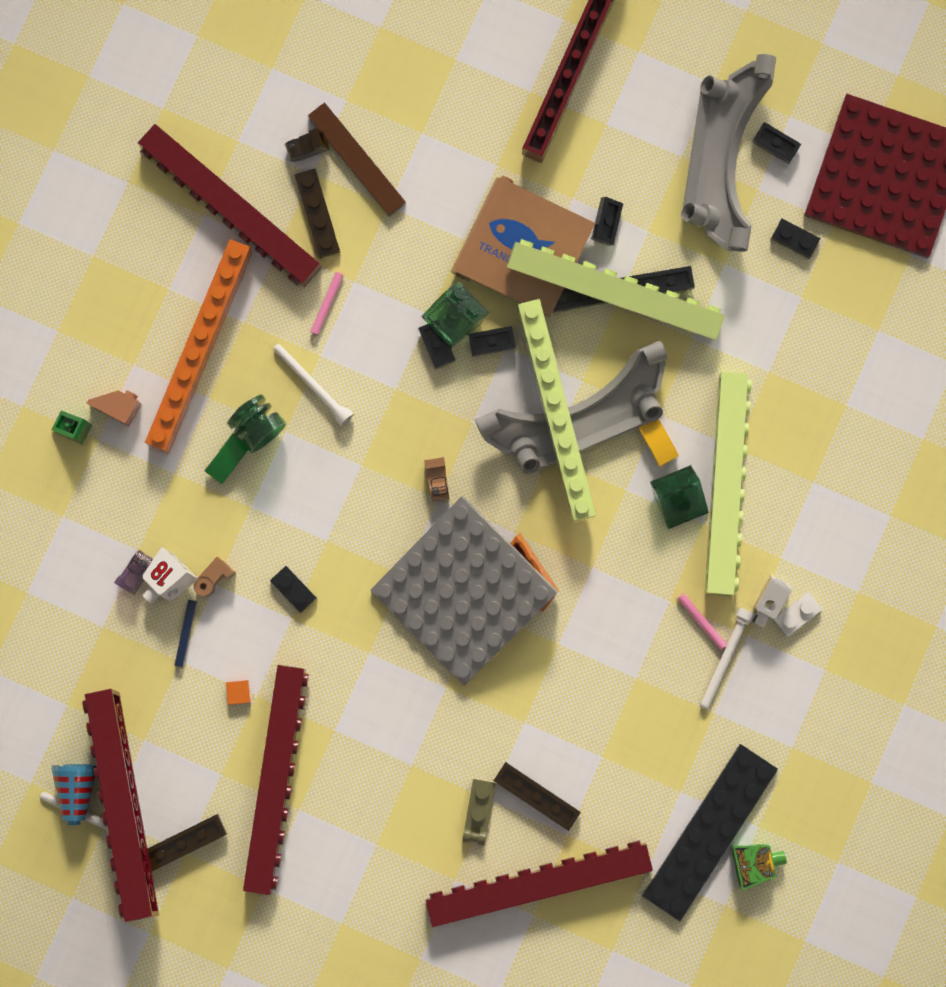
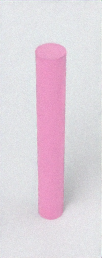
[310,272,344,335]
[677,593,727,650]

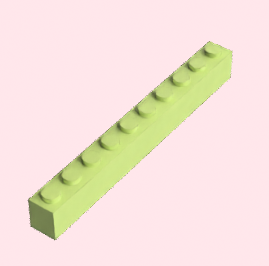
[506,239,725,340]
[517,299,596,522]
[705,371,752,596]

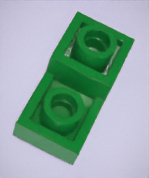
[204,433,250,484]

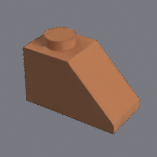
[86,390,141,427]

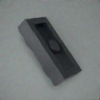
[752,122,801,164]
[591,197,624,246]
[771,218,821,259]
[418,319,456,370]
[468,326,516,357]
[270,566,317,613]

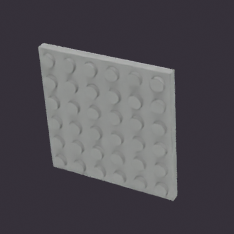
[370,496,558,685]

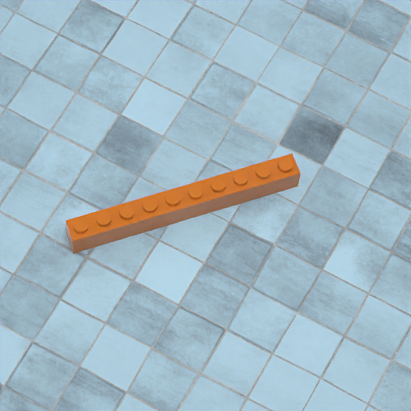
[145,239,253,454]

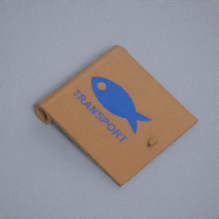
[451,176,595,317]

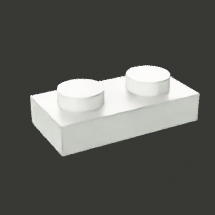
[773,592,822,637]

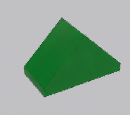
[51,411,92,445]

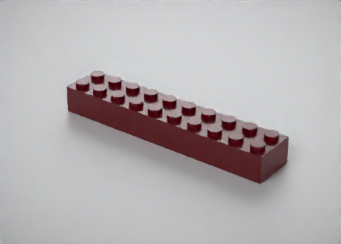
[82,689,159,922]

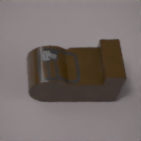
[285,128,330,162]

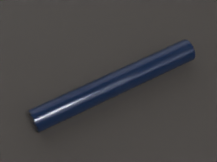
[174,600,197,667]

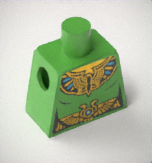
[731,844,787,890]

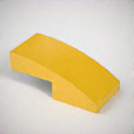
[638,419,679,466]

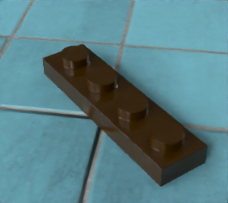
[294,168,340,258]
[493,762,581,831]
[147,814,228,872]

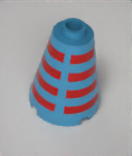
[51,764,97,825]

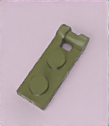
[462,779,495,846]

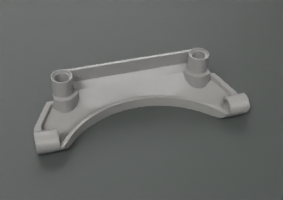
[681,54,776,252]
[475,341,667,474]

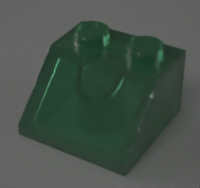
[421,281,489,349]
[650,465,709,529]

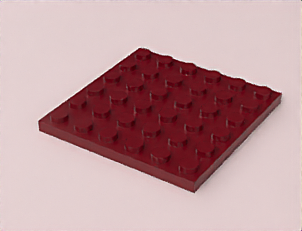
[804,93,946,259]

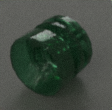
[227,394,287,453]

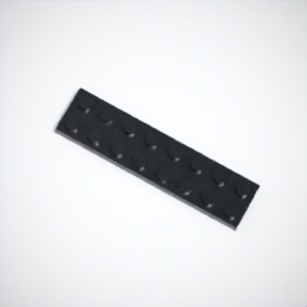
[642,744,778,921]

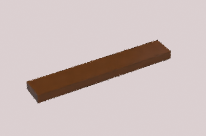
[308,102,406,217]

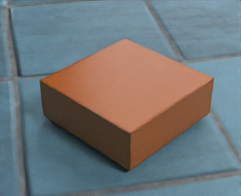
[226,680,251,705]

